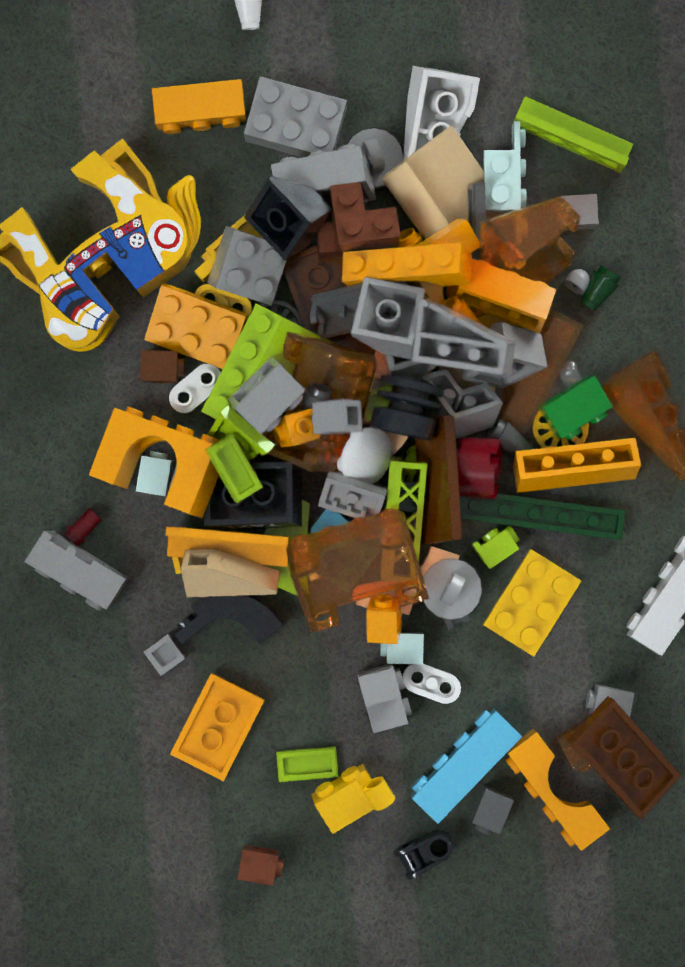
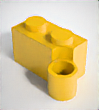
[311,764,395,834]

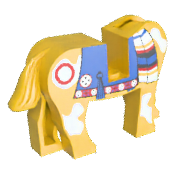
[0,138,201,352]

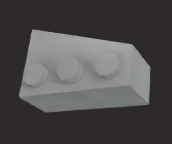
[25,531,129,611]

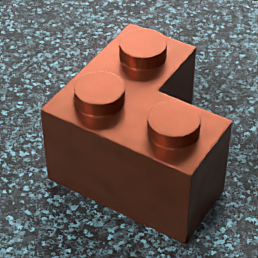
[329,182,400,256]

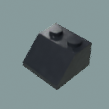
[244,176,333,260]

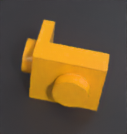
[273,409,320,448]

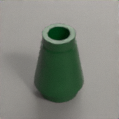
[580,265,620,312]

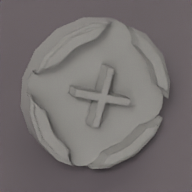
[347,128,403,189]
[421,559,482,620]

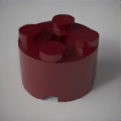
[456,436,502,500]

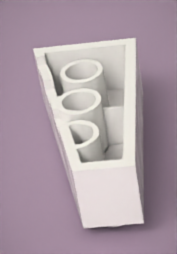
[626,536,685,656]

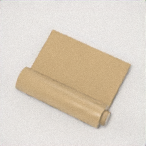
[381,125,513,240]

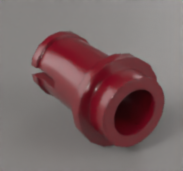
[65,507,103,546]

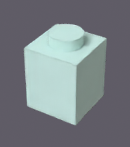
[136,451,174,496]
[380,632,424,664]

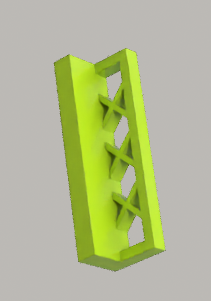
[514,96,633,173]
[380,456,427,583]

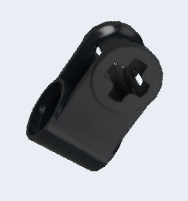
[393,830,453,879]

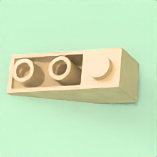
[181,549,280,597]

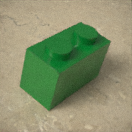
[538,375,613,440]

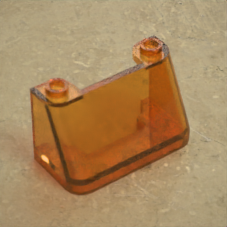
[262,331,377,472]

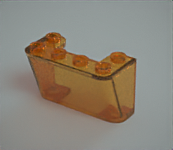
[480,197,580,284]
[286,509,429,633]

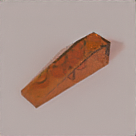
[500,310,584,435]
[602,351,685,481]

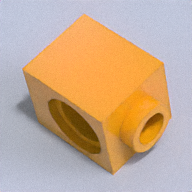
[366,594,402,644]

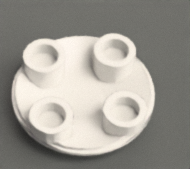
[337,427,392,484]

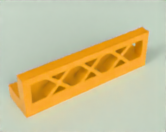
[166,526,290,567]

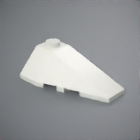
[403,66,480,160]

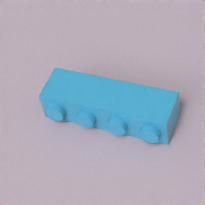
[411,708,522,824]

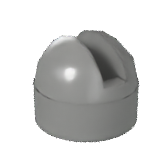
[563,269,590,295]

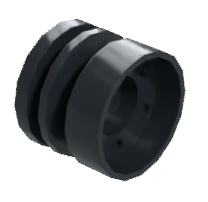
[369,374,444,441]

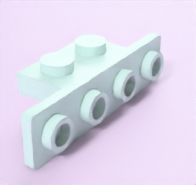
[483,121,527,244]

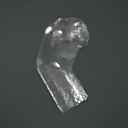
[560,361,582,389]

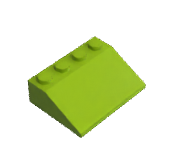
[201,303,341,453]

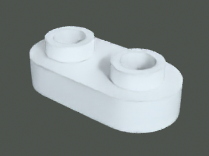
[169,364,221,413]
[402,663,461,704]

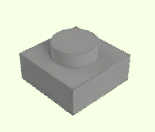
[144,634,186,676]

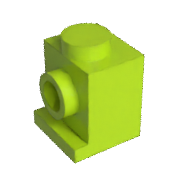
[471,526,520,569]

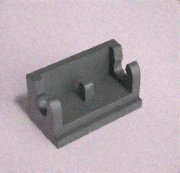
[310,283,363,339]

